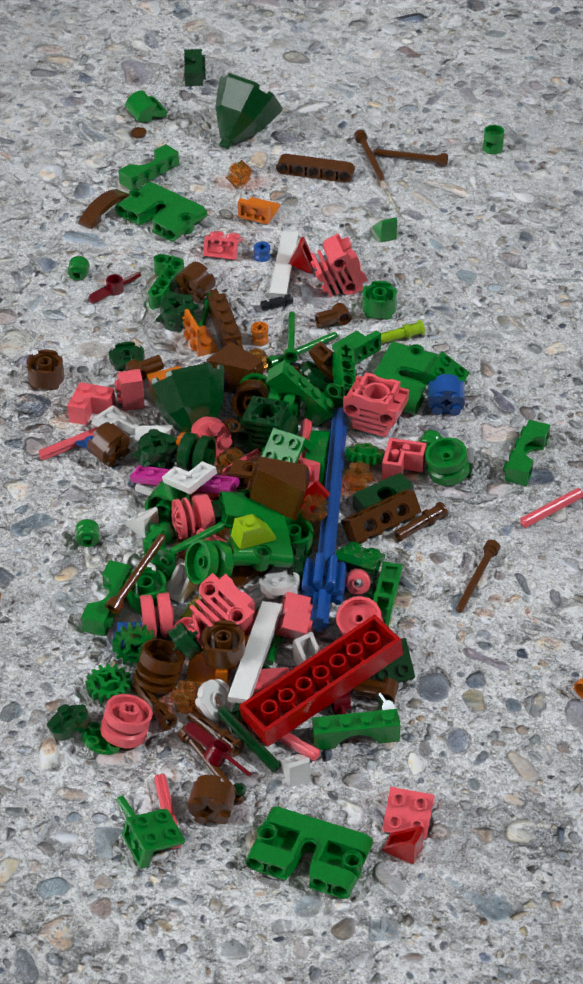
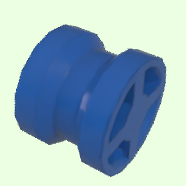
[254,241,271,262]

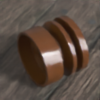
[134,639,185,694]

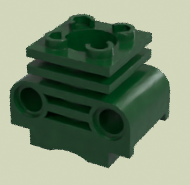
[234,396,298,454]

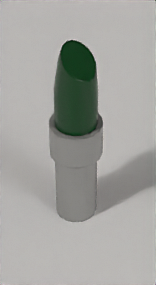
[467,447,474,479]

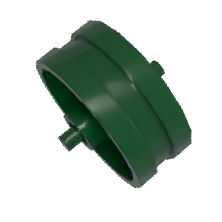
[168,621,203,661]

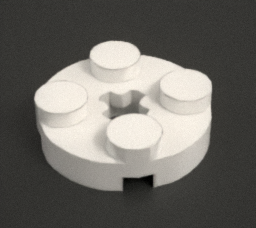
[259,570,300,599]
[195,679,235,723]

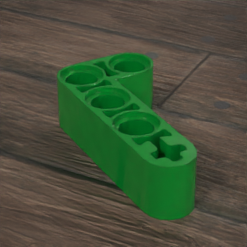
[148,254,184,310]
[322,342,356,409]
[305,430,330,486]

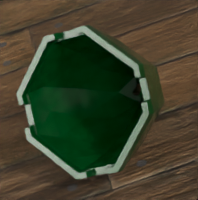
[215,73,283,149]
[148,363,224,436]

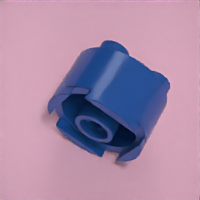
[428,374,465,416]

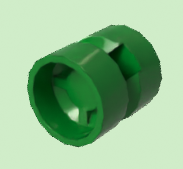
[483,125,505,155]

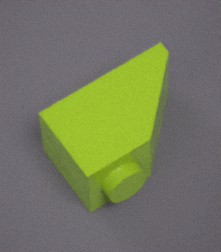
[231,514,276,550]

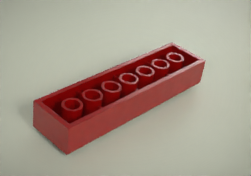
[239,614,403,747]

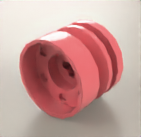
[172,494,215,540]

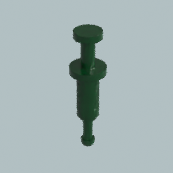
[362,577,378,600]

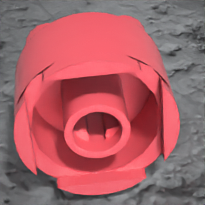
[191,417,232,458]

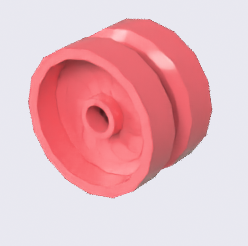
[140,592,174,638]
[336,596,383,636]
[100,694,153,748]

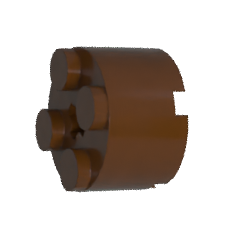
[176,261,216,303]
[27,349,65,390]
[232,379,270,417]
[87,422,130,467]
[202,620,245,669]
[187,775,236,825]

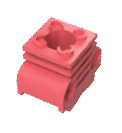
[310,233,368,298]
[343,372,409,438]
[189,573,259,636]

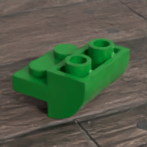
[125,90,167,123]

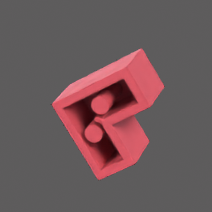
[114,369,145,411]
[67,382,116,425]
[382,438,427,480]
[275,591,313,639]

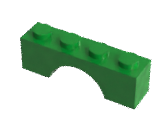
[118,144,179,190]
[266,360,335,426]
[503,419,551,486]
[81,560,132,636]
[312,709,401,750]

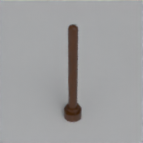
[354,129,385,180]
[373,149,448,166]
[105,534,166,614]
[456,539,501,613]
[177,725,244,804]

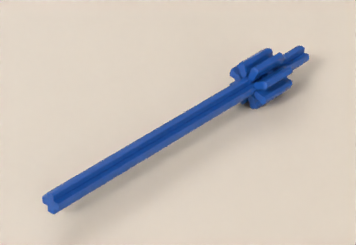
[300,408,348,631]

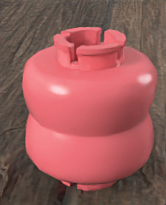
[345,569,370,595]

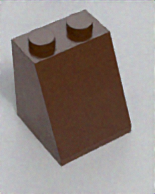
[206,342,263,393]
[247,456,306,520]

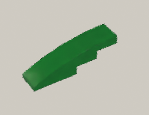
[373,561,403,627]

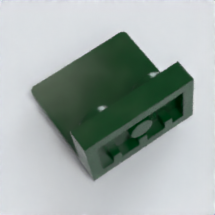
[372,638,415,682]

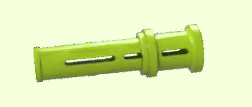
[381,320,425,344]

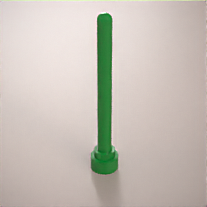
[283,311,298,364]
[265,332,338,370]

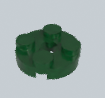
[109,341,145,371]
[299,360,333,392]
[292,543,307,583]
[47,704,91,740]

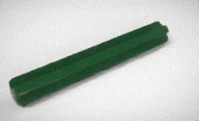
[217,706,281,772]

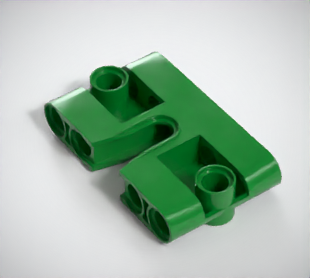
[115,182,208,242]
[374,341,438,416]
[219,488,293,571]
[245,806,374,899]

